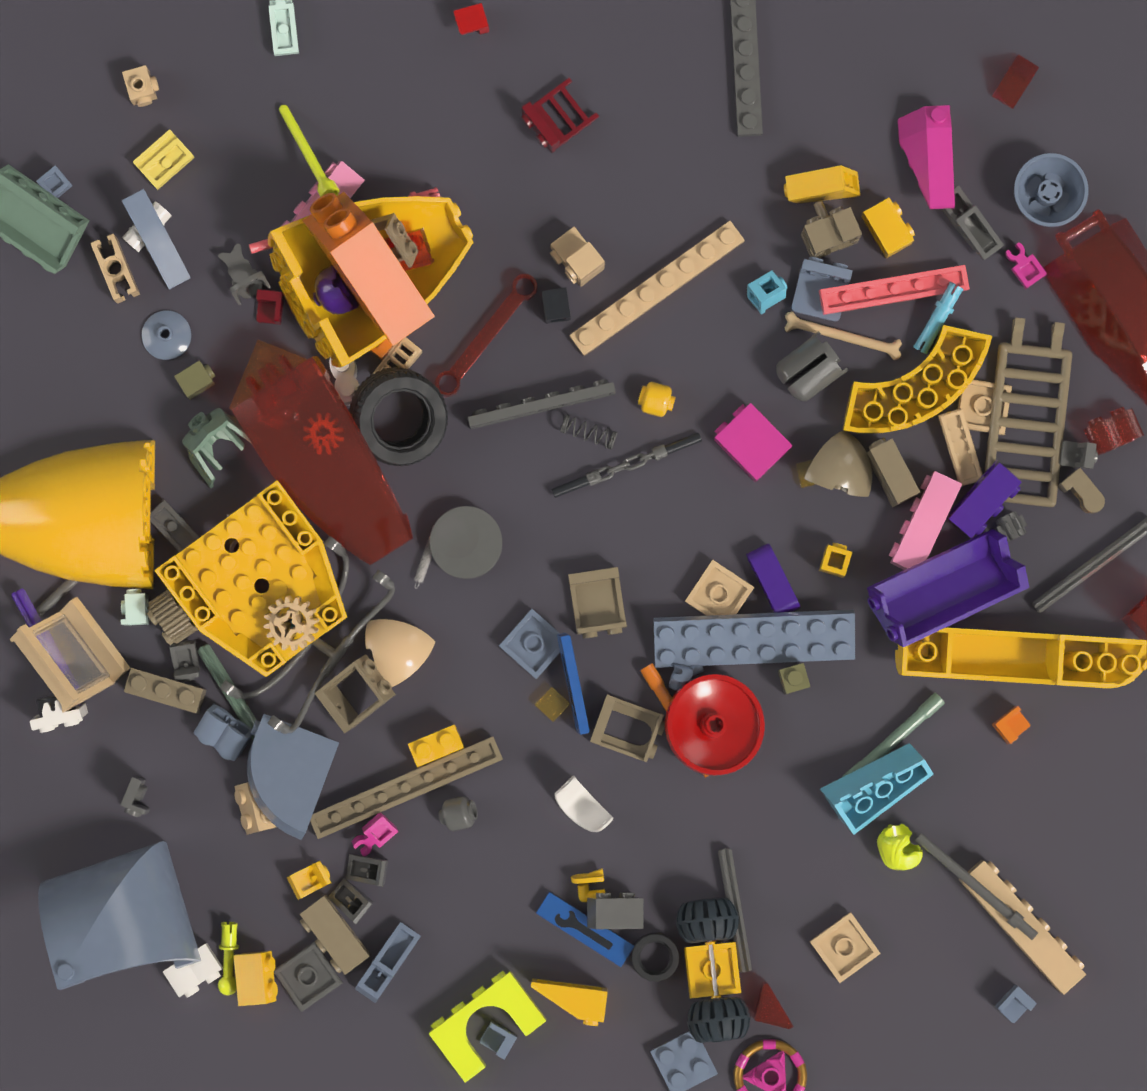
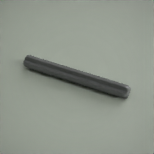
[718,848,752,973]

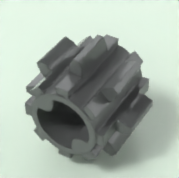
[995,511,1027,542]

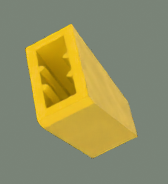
[784,165,860,204]

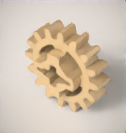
[264,595,320,651]

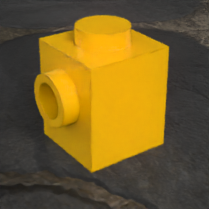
[819,543,852,578]

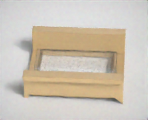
[10,597,131,713]

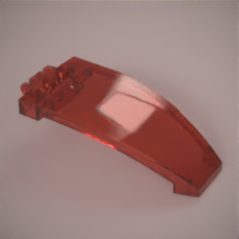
[232,354,413,565]

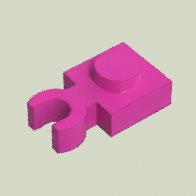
[1005,243,1047,290]
[352,812,398,856]

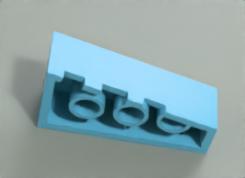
[820,743,933,835]

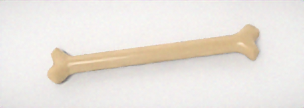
[784,311,902,360]

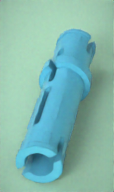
[913,281,964,354]

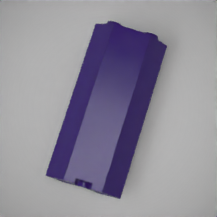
[867,529,1029,648]

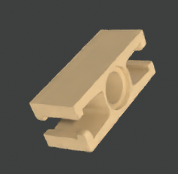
[91,234,140,304]

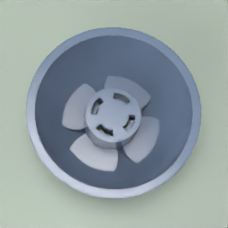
[1014,153,1088,227]

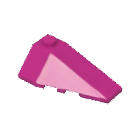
[897,105,955,209]

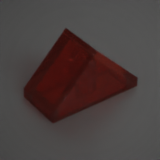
[992,54,1039,109]
[753,981,794,1029]

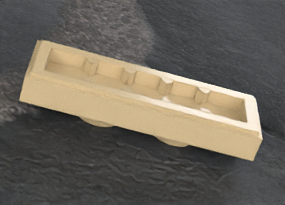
[938,408,983,487]

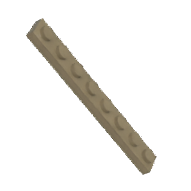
[310,737,503,839]

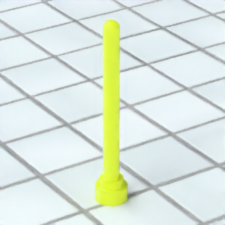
[279,105,340,197]

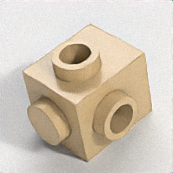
[122,65,159,107]

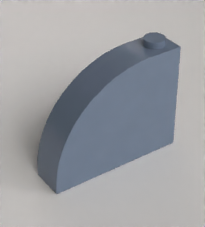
[247,714,339,840]

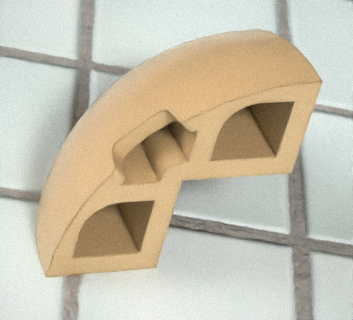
[365,619,435,687]

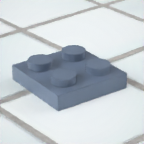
[499,609,560,679]
[650,1031,718,1091]

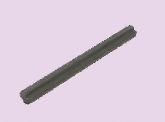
[1032,518,1147,613]

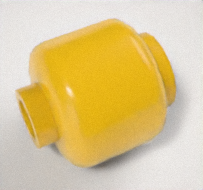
[638,382,676,417]

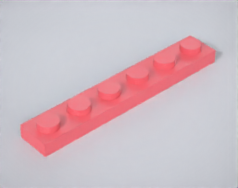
[819,265,970,315]

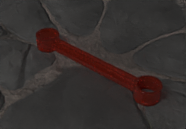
[435,274,537,397]

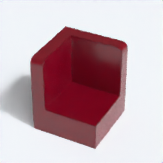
[256,289,284,325]

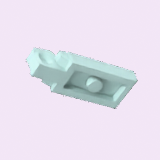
[269,0,299,56]

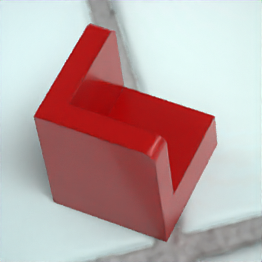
[453,3,489,35]

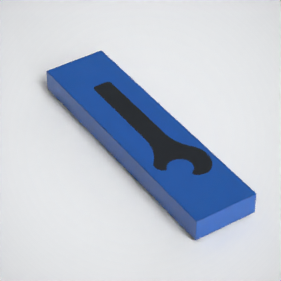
[557,633,590,735]
[536,892,634,967]

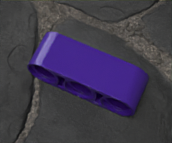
[746,543,800,613]

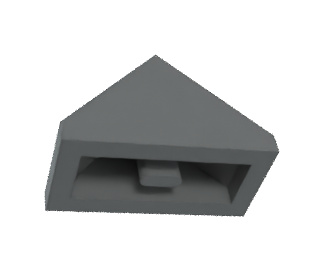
[346,854,388,886]
[328,878,374,924]

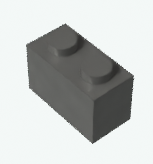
[587,892,643,929]

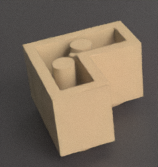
[550,227,605,287]

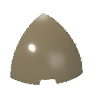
[804,431,872,497]

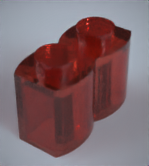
[1084,407,1144,456]

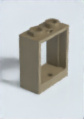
[315,655,396,734]

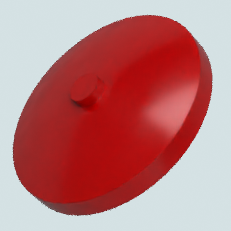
[665,674,765,776]

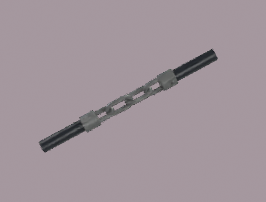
[551,432,702,498]

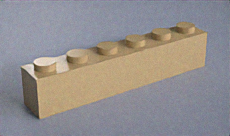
[959,860,1086,995]

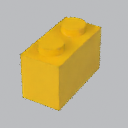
[861,198,915,259]
[408,725,465,767]
[234,951,278,1006]

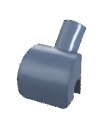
[669,664,704,691]

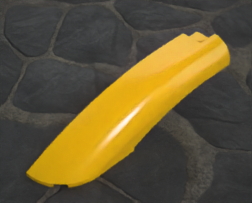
[895,628,1147,688]

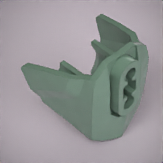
[182,408,264,489]

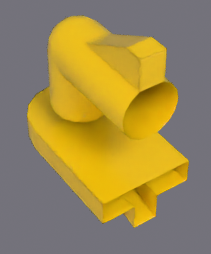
[571,868,605,902]

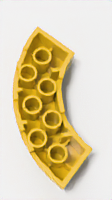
[843,325,992,433]

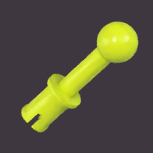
[218,922,239,995]

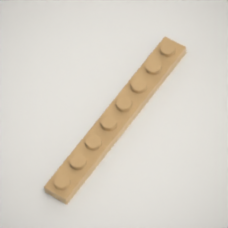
[569,221,745,356]

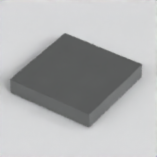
[274,942,343,1012]

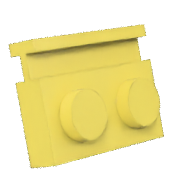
[133,129,195,190]

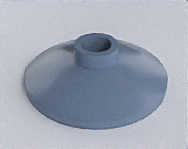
[142,311,191,360]

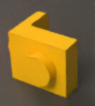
[287,861,331,900]

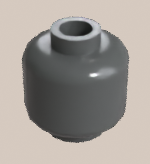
[439,796,478,831]

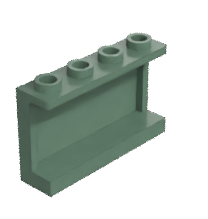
[0,164,90,274]

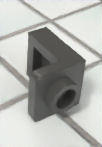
[1059,441,1098,469]
[169,640,200,682]

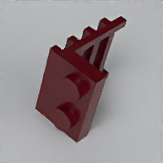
[521,78,599,153]

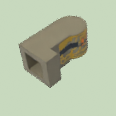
[1058,468,1105,514]

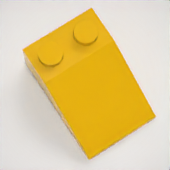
[531,978,608,1026]

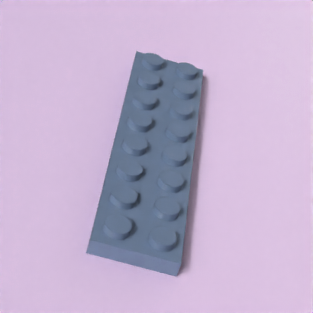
[653,609,855,668]

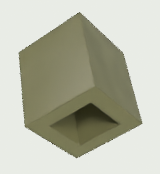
[174,360,216,400]
[778,663,811,695]

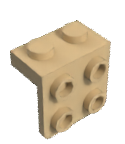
[234,782,276,835]

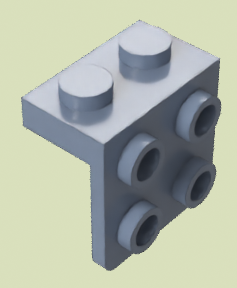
[791,257,853,322]

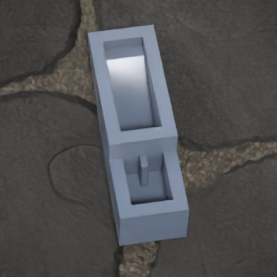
[355,922,421,1003]

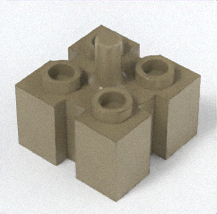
[801,201,862,258]

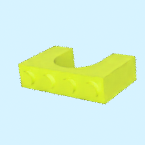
[429,971,547,1083]

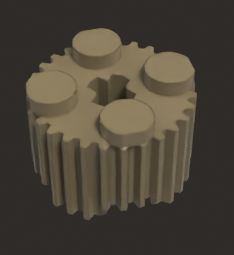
[147,589,198,645]

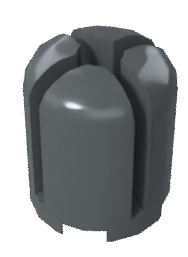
[776,331,849,401]

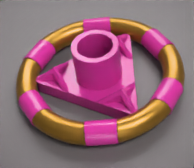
[734,1039,807,1091]

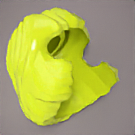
[877,824,923,870]

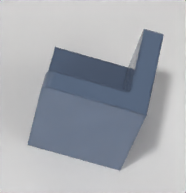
[36,165,72,198]
[995,985,1037,1023]
[480,1020,518,1060]

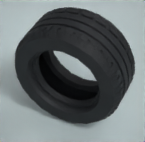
[348,367,448,467]

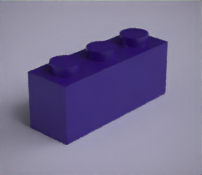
[947,459,1022,538]

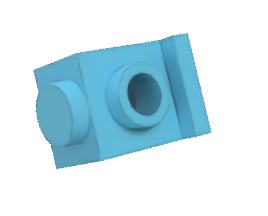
[747,270,787,315]

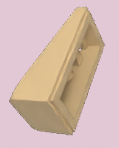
[373,337,423,374]

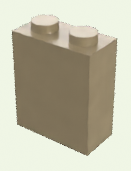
[867,438,920,508]

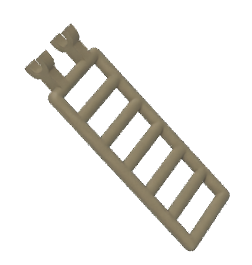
[984,318,1072,507]

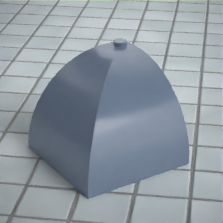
[38,841,201,990]

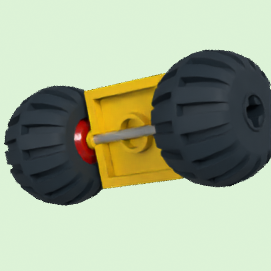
[676,898,751,1043]

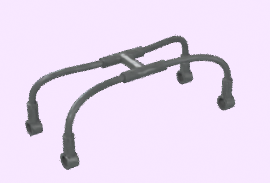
[220,536,395,734]

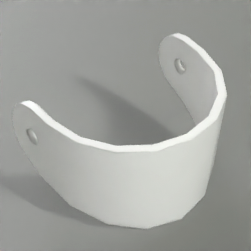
[555,775,613,832]

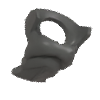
[218,244,271,305]

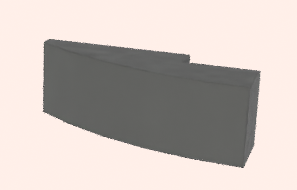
[941,185,1004,260]

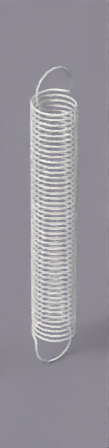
[414,525,434,589]

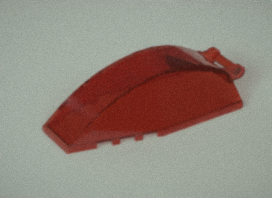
[1043,209,1147,405]

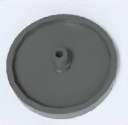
[430,506,503,579]

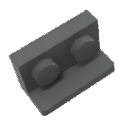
[120,776,150,817]

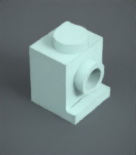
[121,589,149,626]

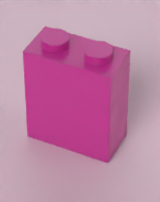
[714,403,793,482]

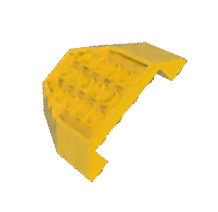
[154,480,347,677]

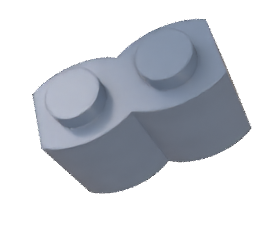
[193,704,253,761]

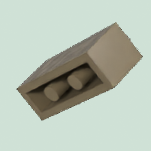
[124,668,207,714]
[300,895,371,975]

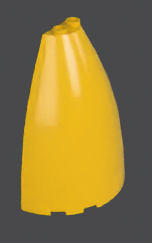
[268,196,473,368]
[0,440,155,589]

